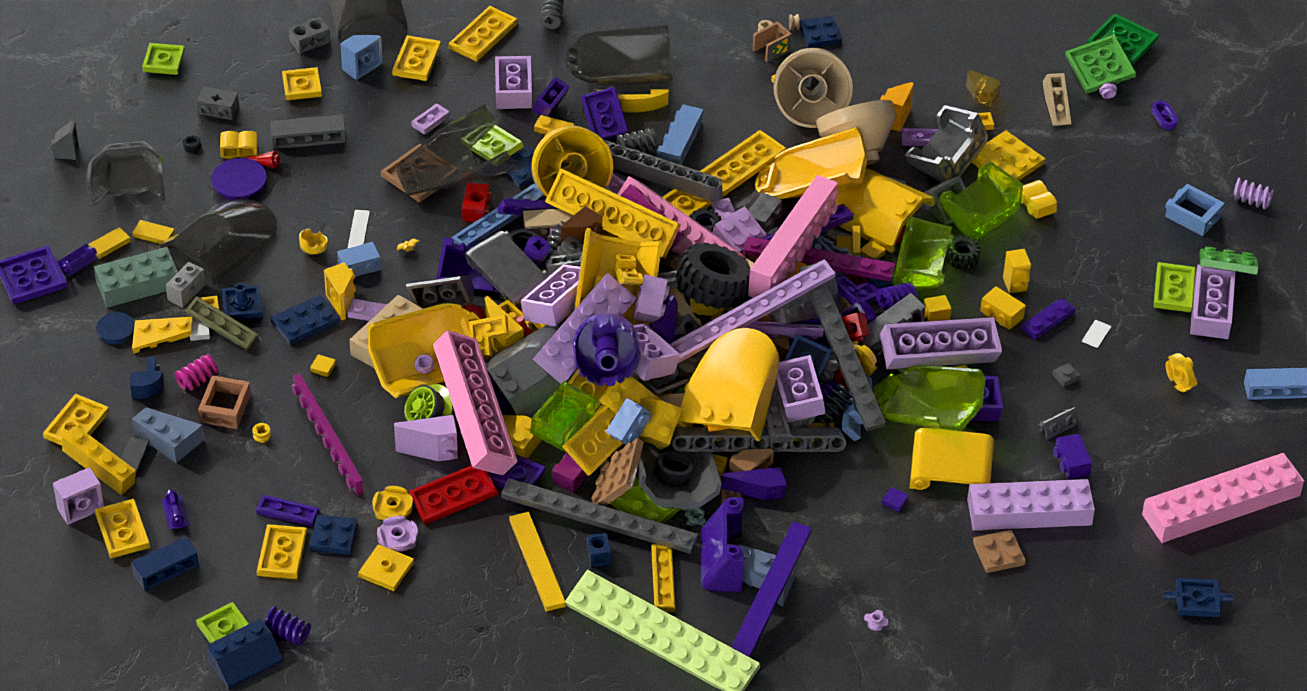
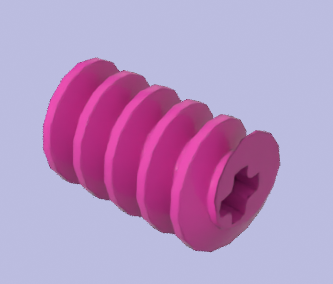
[174,354,219,391]

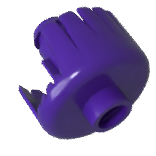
[573,313,641,386]

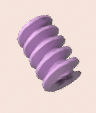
[1233,178,1274,210]

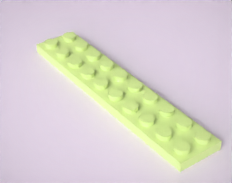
[565,570,760,691]

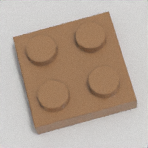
[973,530,1025,573]

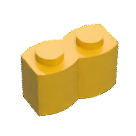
[220,131,258,159]
[1018,180,1057,219]

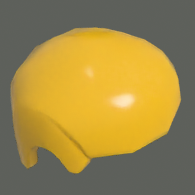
[299,229,328,255]

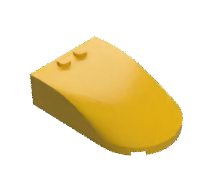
[678,328,779,441]

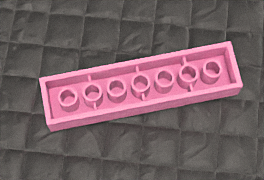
[748,175,839,298]
[617,176,746,259]
[433,330,518,475]
[1142,453,1304,543]

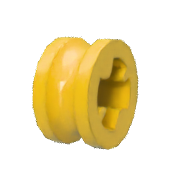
[253,423,271,443]

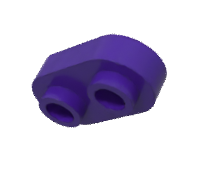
[1152,101,1178,130]

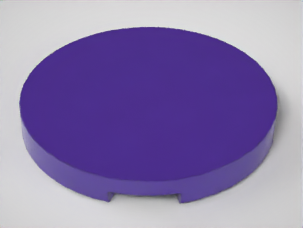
[211,158,267,201]

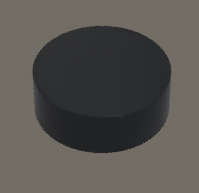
[182,135,201,152]

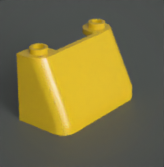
[910,428,994,490]

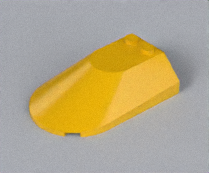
[755,127,868,199]
[836,169,935,253]
[575,228,662,326]
[367,303,486,398]

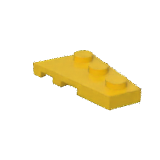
[132,317,193,354]

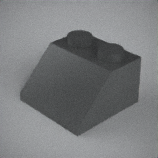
[924,177,975,226]

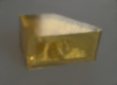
[965,70,1001,107]

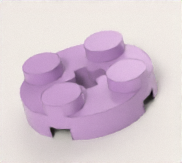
[377,516,418,552]

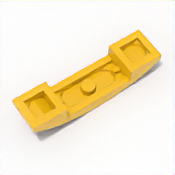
[597,89,669,112]
[615,254,644,286]

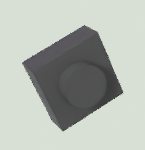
[1052,363,1080,387]

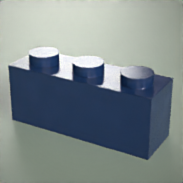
[131,536,199,591]

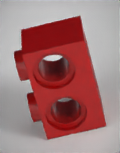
[826,313,870,345]

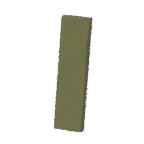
[185,296,259,351]

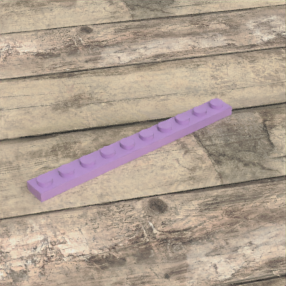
[669,259,835,364]

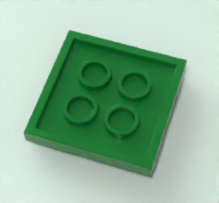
[1086,13,1159,66]

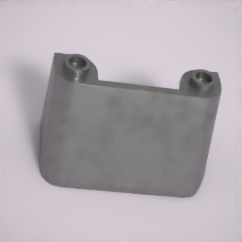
[905,105,988,183]
[465,230,550,311]

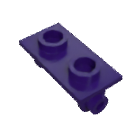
[57,243,97,278]
[161,489,189,530]

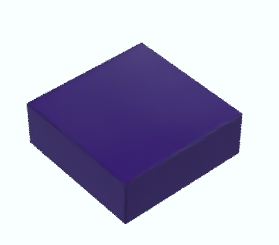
[881,487,909,512]

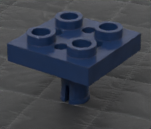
[222,283,263,320]

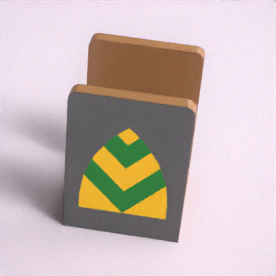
[753,21,792,63]

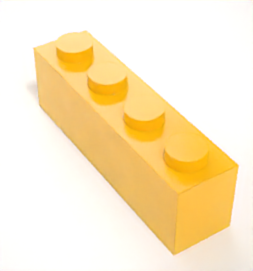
[62,425,136,496]

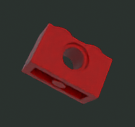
[462,183,492,222]

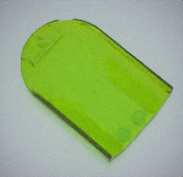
[872,365,985,431]

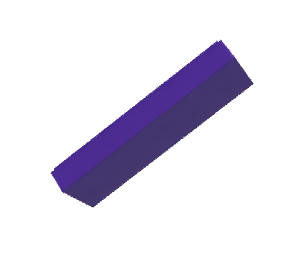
[256,494,320,527]

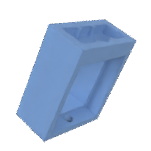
[1165,184,1225,236]

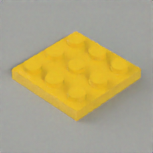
[971,130,1045,188]

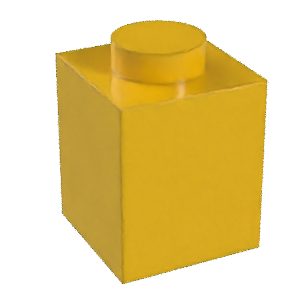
[923,295,951,322]

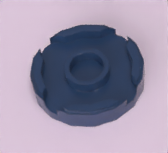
[96,312,135,345]

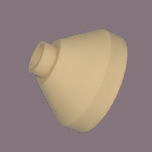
[773,48,853,128]
[816,100,896,165]

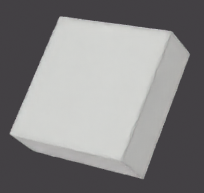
[190,322,210,341]

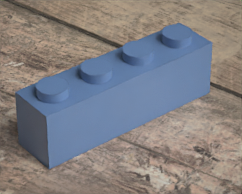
[657,104,703,165]
[1244,368,1307,399]

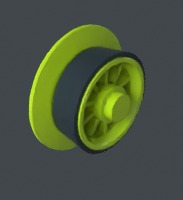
[404,384,453,421]

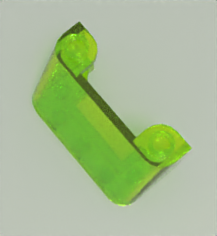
[939,162,1023,241]
[892,217,954,290]

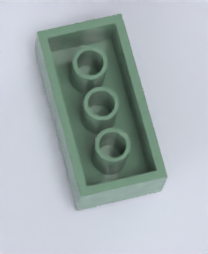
[94,247,178,308]

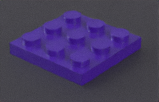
[0,245,67,304]

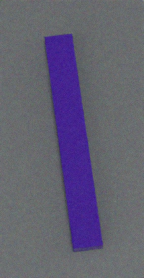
[731,521,812,658]

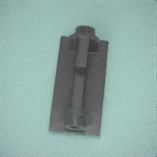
[1038,407,1078,440]

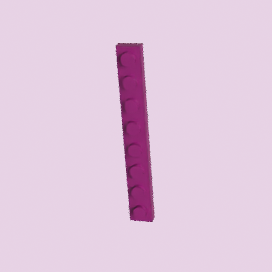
[743,237,895,282]
[291,373,364,496]

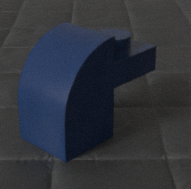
[130,356,164,399]

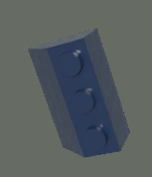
[206,618,283,689]

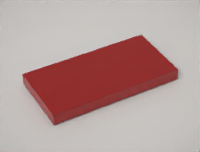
[409,465,498,525]

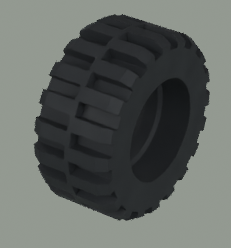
[675,242,751,309]

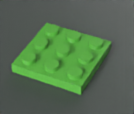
[1065,35,1136,94]
[1199,247,1258,274]

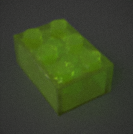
[530,381,597,451]

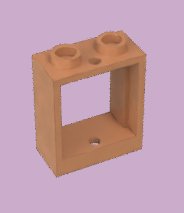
[198,376,251,429]

